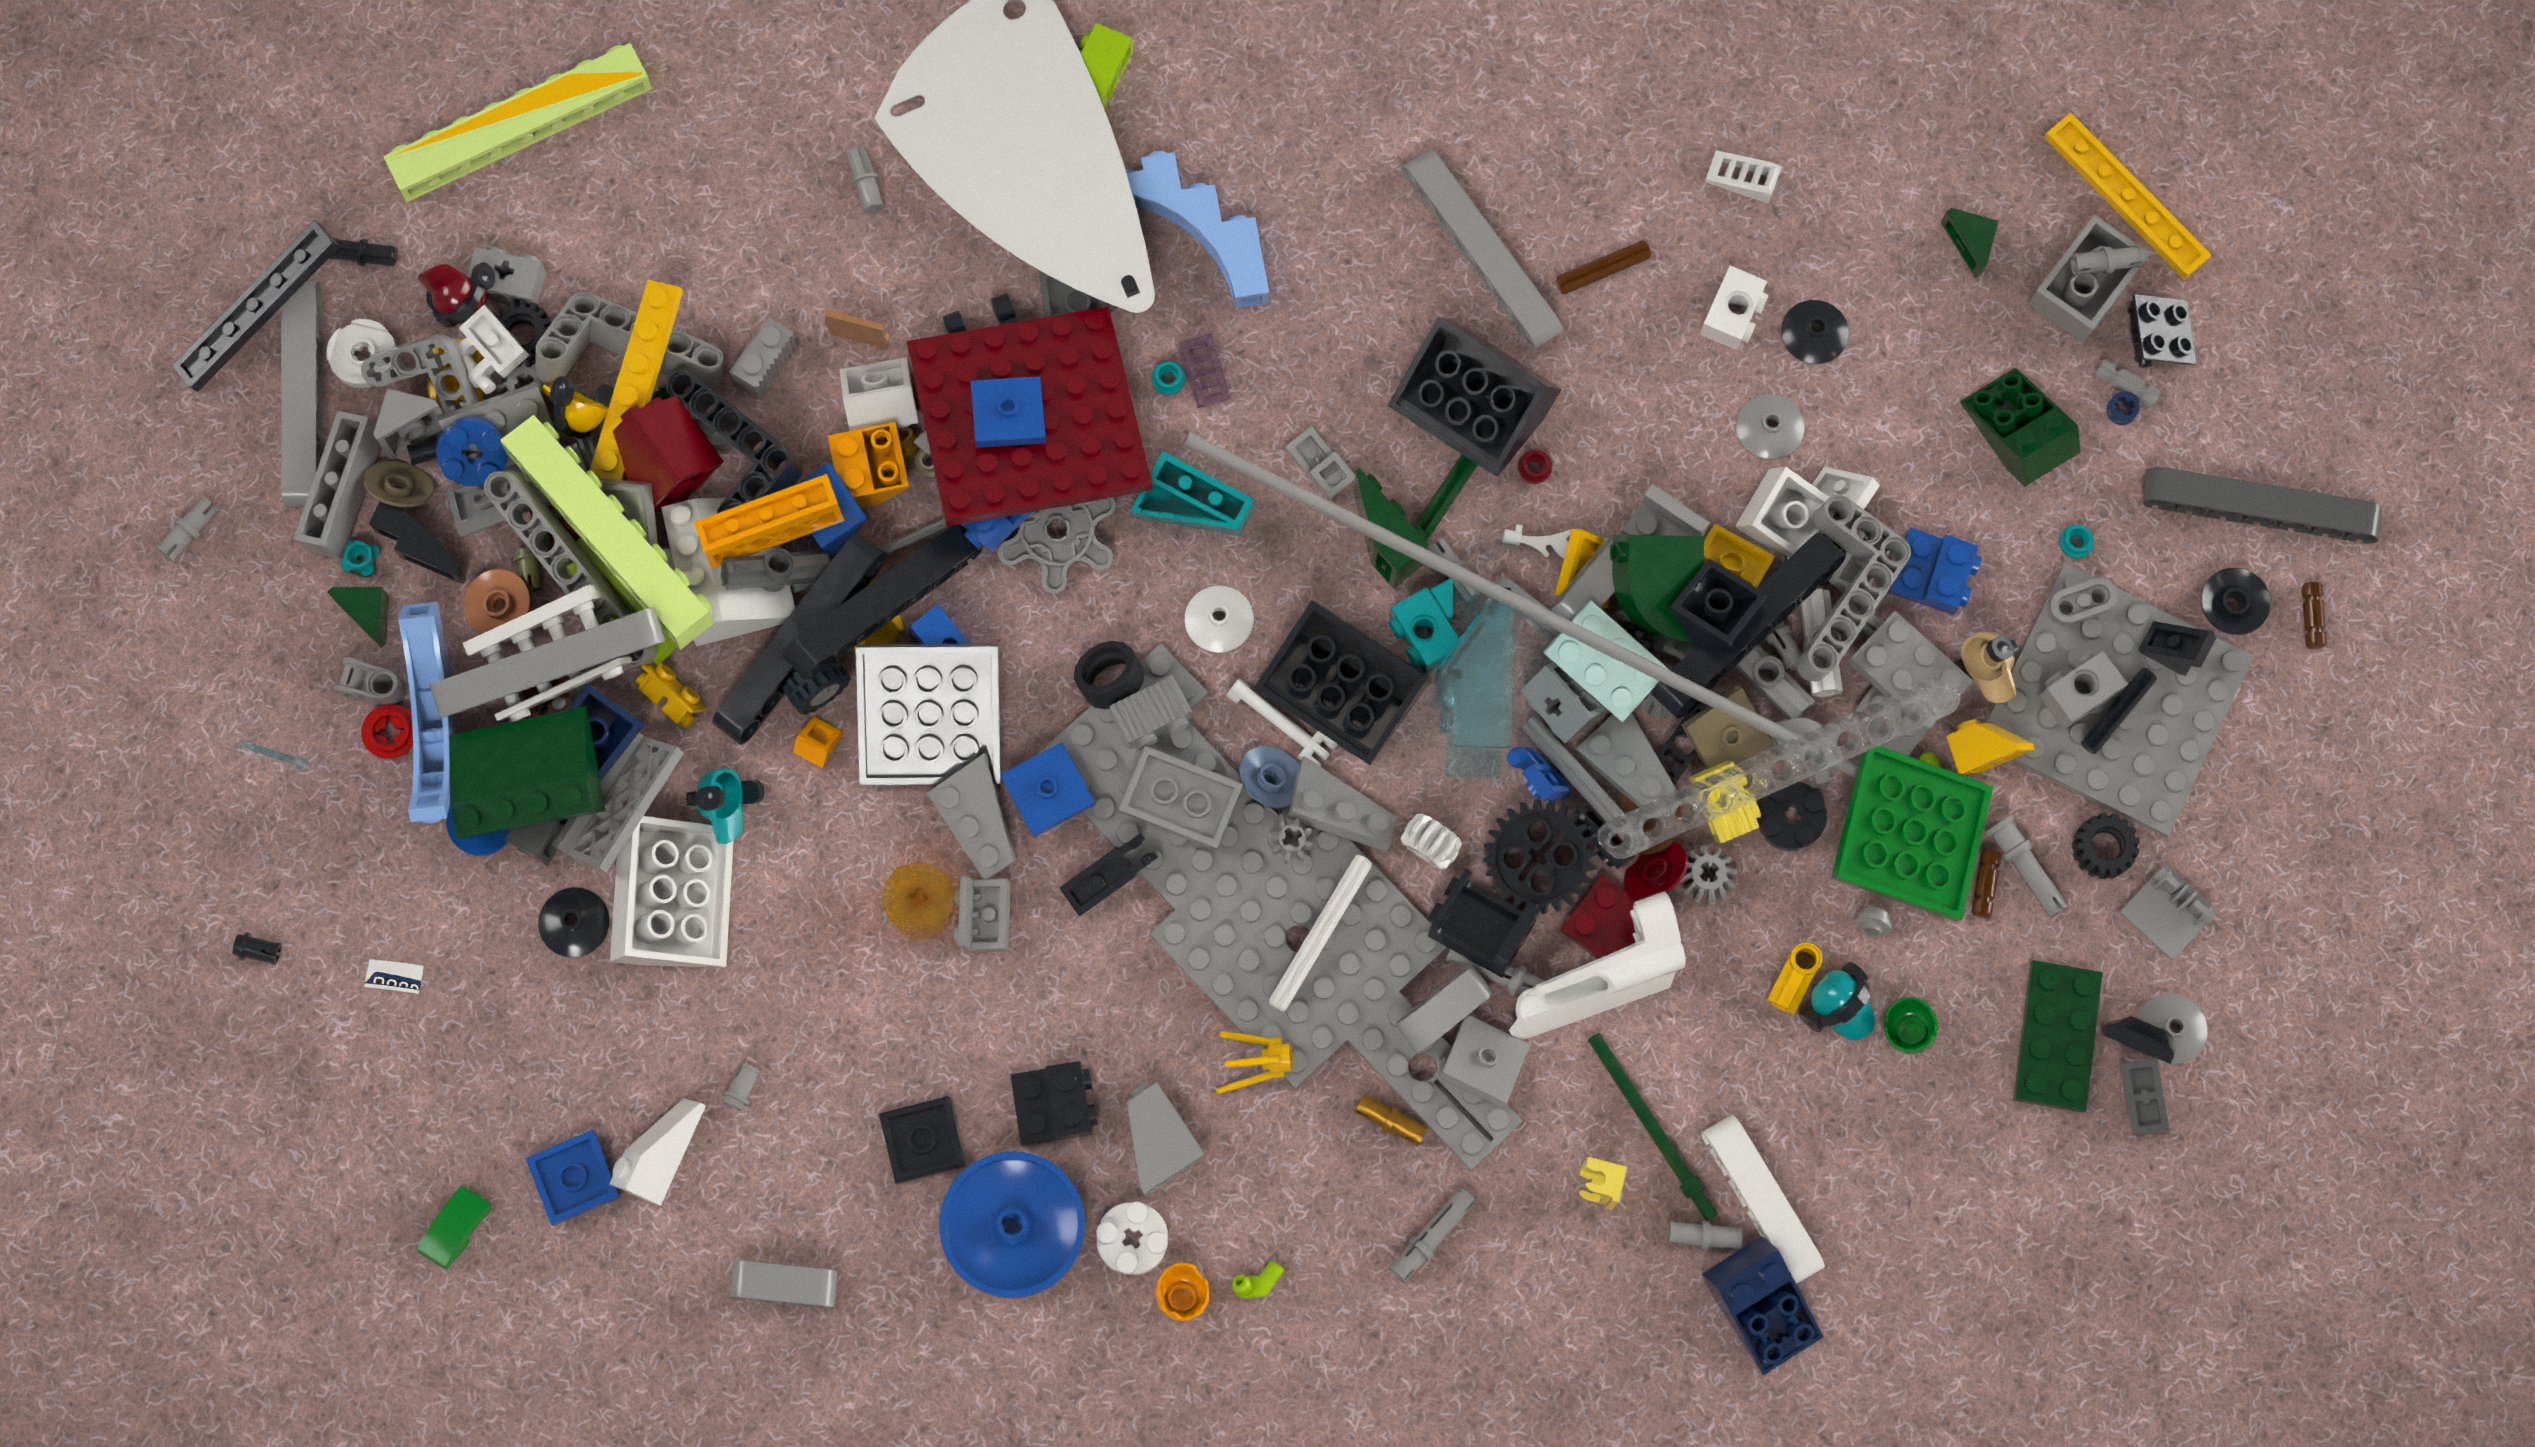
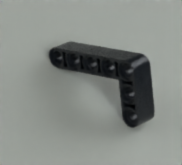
[666,369,803,513]

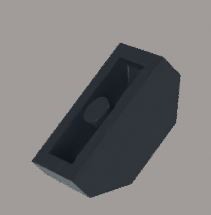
[2103,1016,2175,1064]

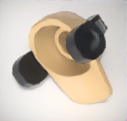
[1953,631,2021,703]

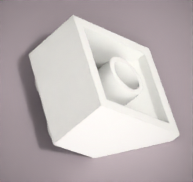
[839,357,918,431]
[1735,467,1835,557]

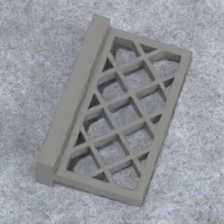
[551,733,684,873]

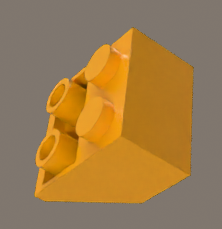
[828,422,909,509]

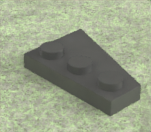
[1039,271,1140,317]

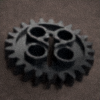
[1483,799,1599,914]

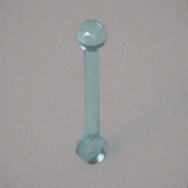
[238,739,309,770]

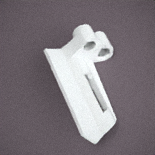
[1509,891,1686,1040]

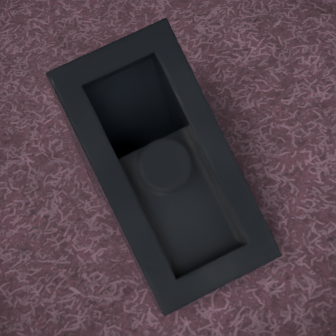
[2138,621,2216,676]

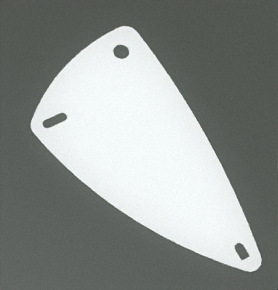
[875,0,1155,313]

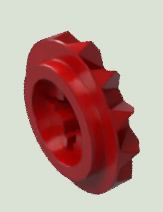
[361,704,413,760]

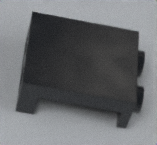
[1427,869,1541,978]

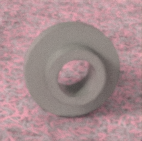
[1856,907,1892,938]

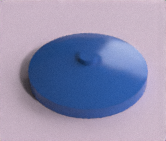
[939,1151,1085,1299]

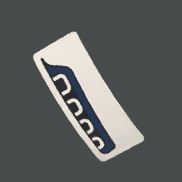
[364,959,424,994]

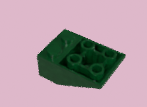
[1960,368,2081,487]
[1353,468,1429,589]

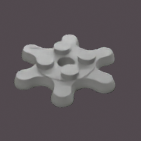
[998,497,1116,594]

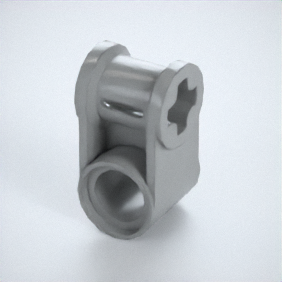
[332,657,406,706]

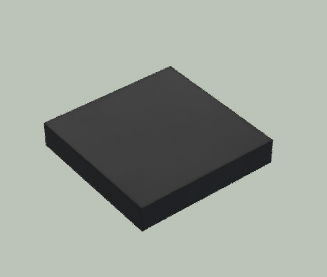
[879,1096,966,1184]

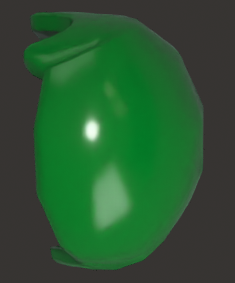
[1884,997,1938,1054]

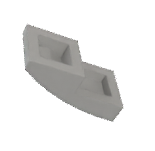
[1283,425,1355,499]

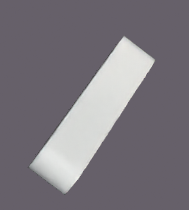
[1701,1114,1825,1284]

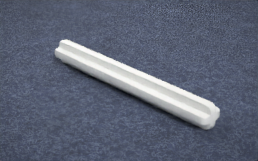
[1269,854,1372,1012]

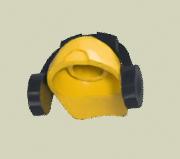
[541,376,615,439]

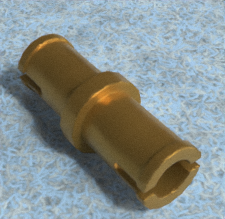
[1354,1093,1428,1147]

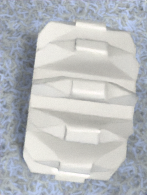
[1401,814,1462,869]

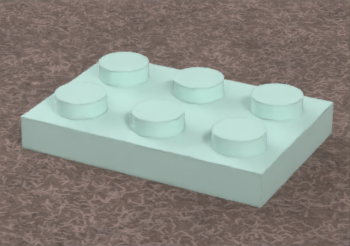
[1543,599,1669,722]

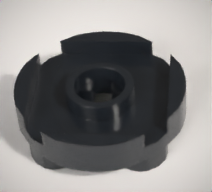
[1756,780,1827,851]

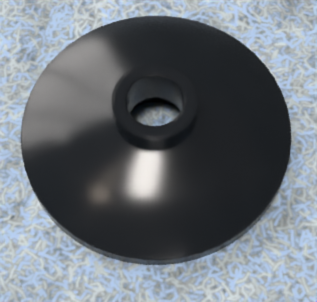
[1781,300,1849,364]
[2201,568,2271,635]
[538,888,610,958]

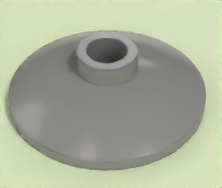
[1736,394,1804,460]
[2137,994,2207,1064]

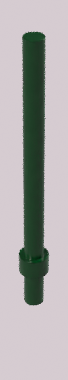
[1588,1033,1718,1221]

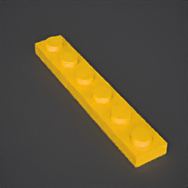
[2044,112,2212,280]
[590,280,684,481]

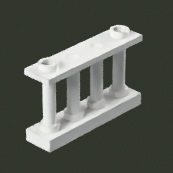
[463,584,632,722]

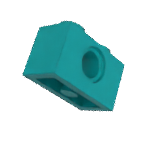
[1388,587,1463,674]

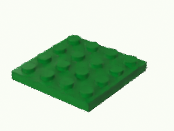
[1831,743,1993,921]

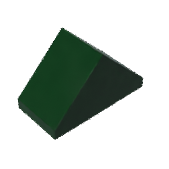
[1941,208,1999,278]
[327,587,389,648]

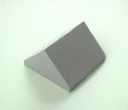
[373,389,443,460]

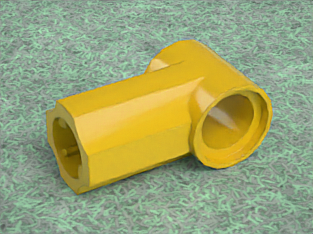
[1766,943,1822,1015]

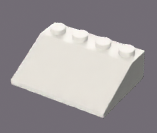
[661,498,796,647]
[610,816,734,968]

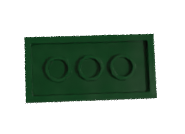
[2013,960,2103,1113]

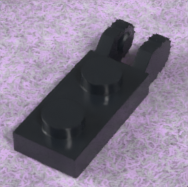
[1059,833,1158,917]

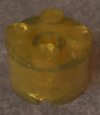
[882,863,956,940]

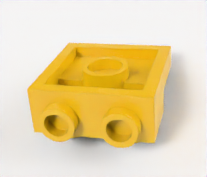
[1704,524,1776,588]

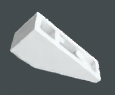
[610,1098,706,1206]

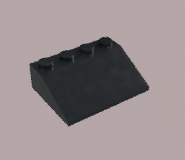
[1387,317,1562,476]
[1254,600,1432,765]

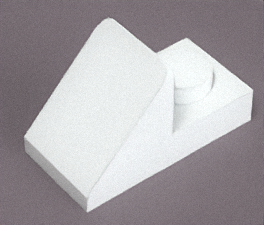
[1812,466,1880,515]

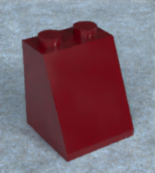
[613,395,724,513]

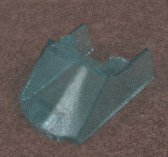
[1432,587,1513,779]

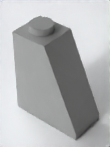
[1127,1082,1205,1198]

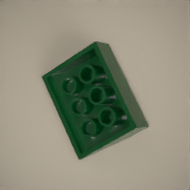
[449,707,606,839]

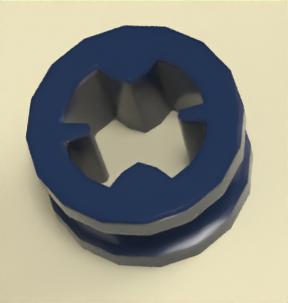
[2106,392,2140,425]

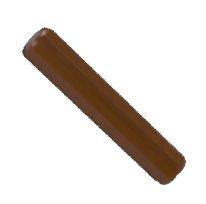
[1556,240,1651,294]

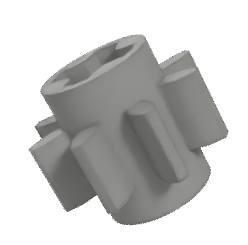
[1270,819,1314,864]

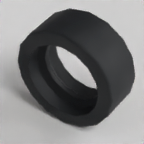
[1074,641,1144,709]

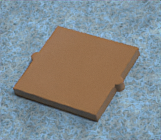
[824,309,890,349]

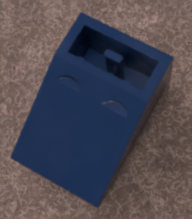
[1701,1236,1824,1375]

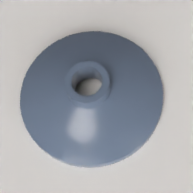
[1239,746,1299,808]

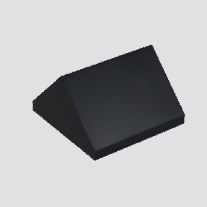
[1669,558,1768,648]

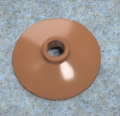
[463,569,531,634]

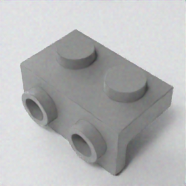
[953,876,1011,952]

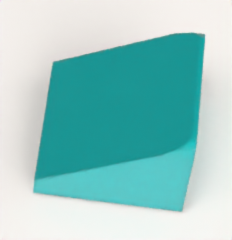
[1430,578,1453,625]

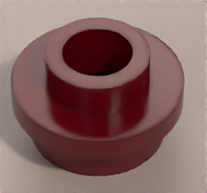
[1518,450,1552,484]

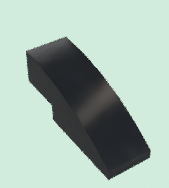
[369,501,466,584]

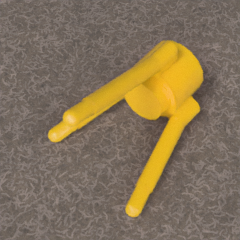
[1216,1031,1293,1094]

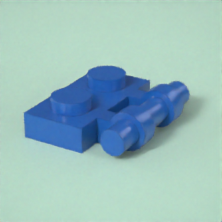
[1507,747,1573,801]

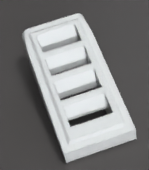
[1705,150,1782,203]

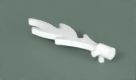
[1502,524,1608,560]

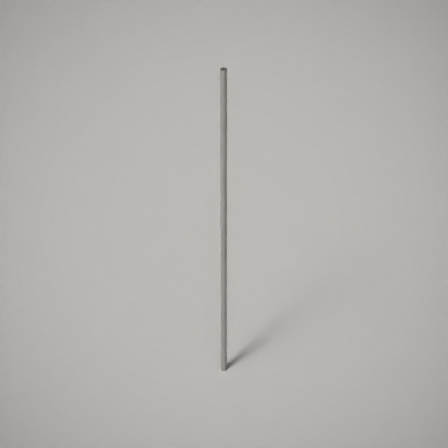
[1183,432,1859,778]

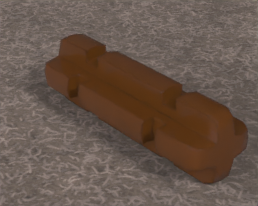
[2302,582,2327,649]
[1972,849,2002,918]

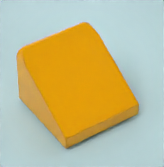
[793,716,844,768]

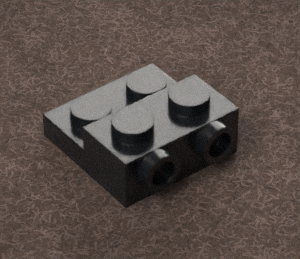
[1010,1061,1098,1146]

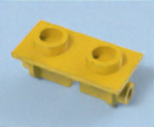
[636,663,708,728]

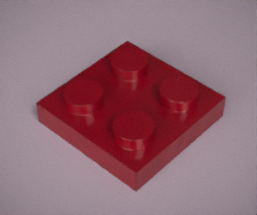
[1559,874,1638,959]

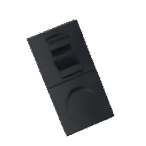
[1572,805,1636,869]

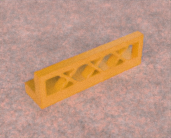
[693,474,844,569]

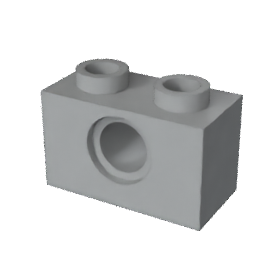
[2039,651,2128,730]

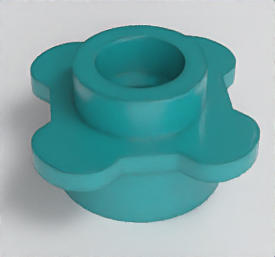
[340,539,380,577]

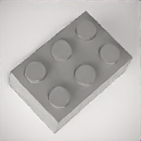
[2028,215,2150,344]

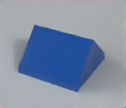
[796,463,867,557]

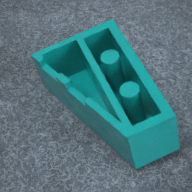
[1130,451,1257,536]

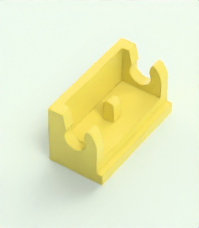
[1579,1157,1627,1210]

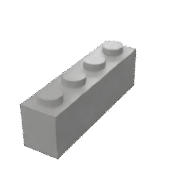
[293,411,380,560]

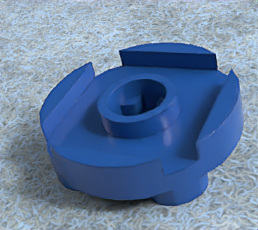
[436,416,508,486]

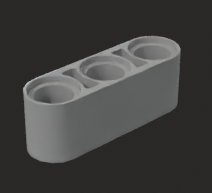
[1550,534,1616,621]
[1395,964,1494,1053]
[729,1261,838,1309]

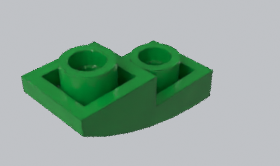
[417,1185,491,1270]

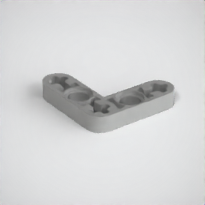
[361,334,479,414]

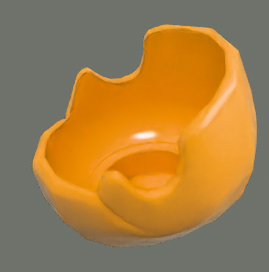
[1154,1263,1209,1322]

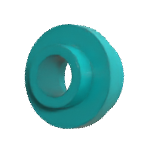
[1151,361,1186,395]
[2059,524,2094,559]

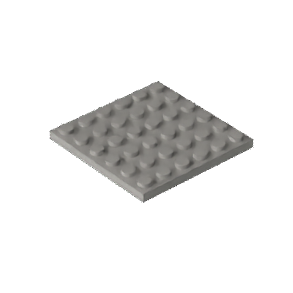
[1986,563,2254,838]

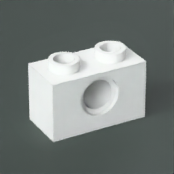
[1700,265,1769,350]

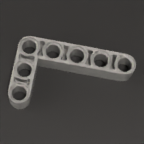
[535,292,724,389]
[1797,495,1911,682]

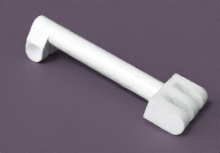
[1226,678,1338,767]

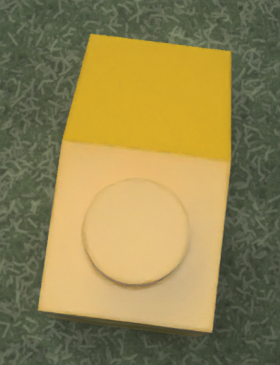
[1946,719,2035,775]

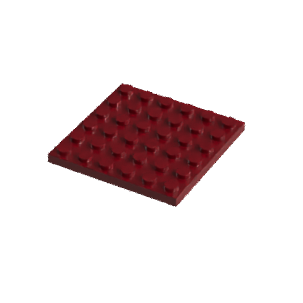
[906,306,1152,527]

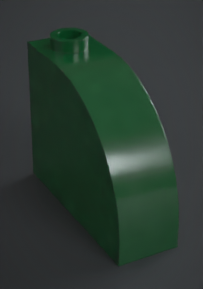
[1610,534,1705,641]

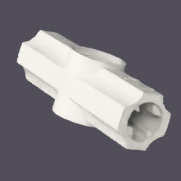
[1800,589,1843,698]

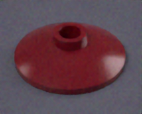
[1624,842,1688,900]

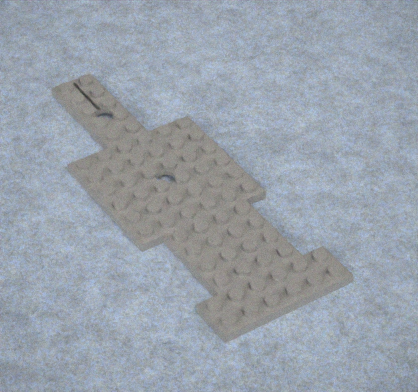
[1037,644,1523,1172]

